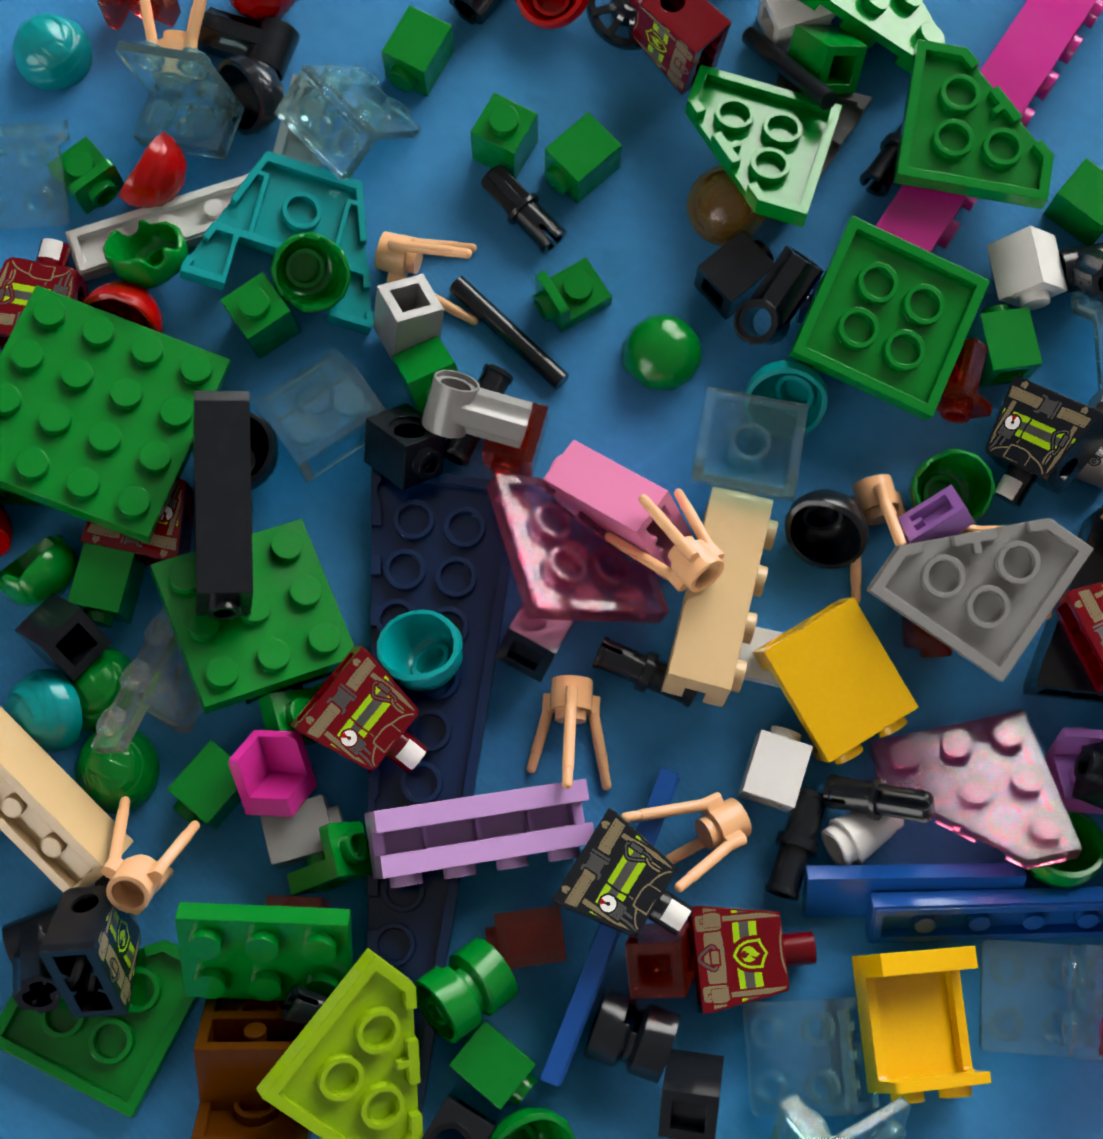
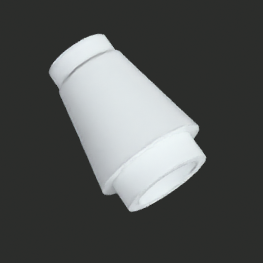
[821,811,904,865]

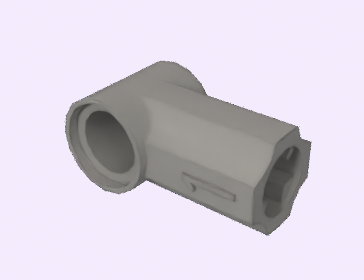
[421,370,533,449]

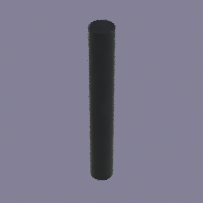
[742,27,837,110]
[449,276,569,389]

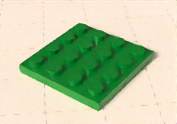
[0,285,230,544]

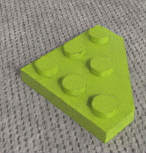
[256,948,423,1139]

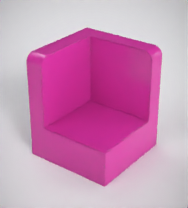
[229,730,317,817]

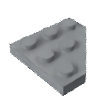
[866,518,1094,682]

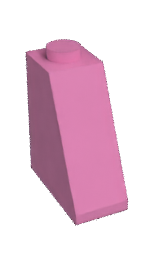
[543,440,694,580]

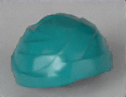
[12,13,93,90]
[743,360,828,439]
[376,609,463,691]
[3,669,82,753]

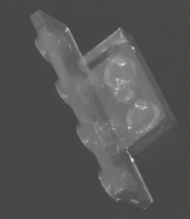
[91,606,202,754]

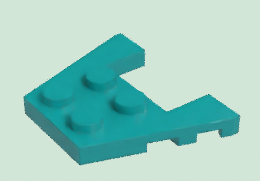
[179,151,374,335]

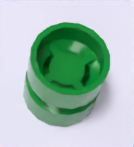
[413,937,518,1044]

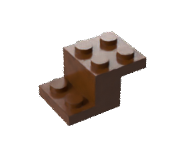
[191,998,312,1139]

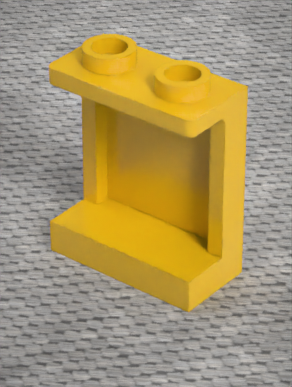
[752,597,919,765]
[851,946,992,1104]

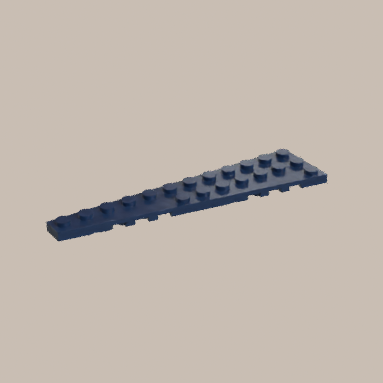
[367,468,524,1114]

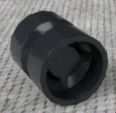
[583,988,680,1084]

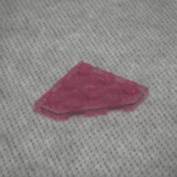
[486,474,669,623]
[870,709,1082,870]

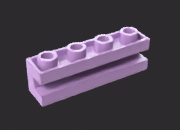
[364,779,594,888]

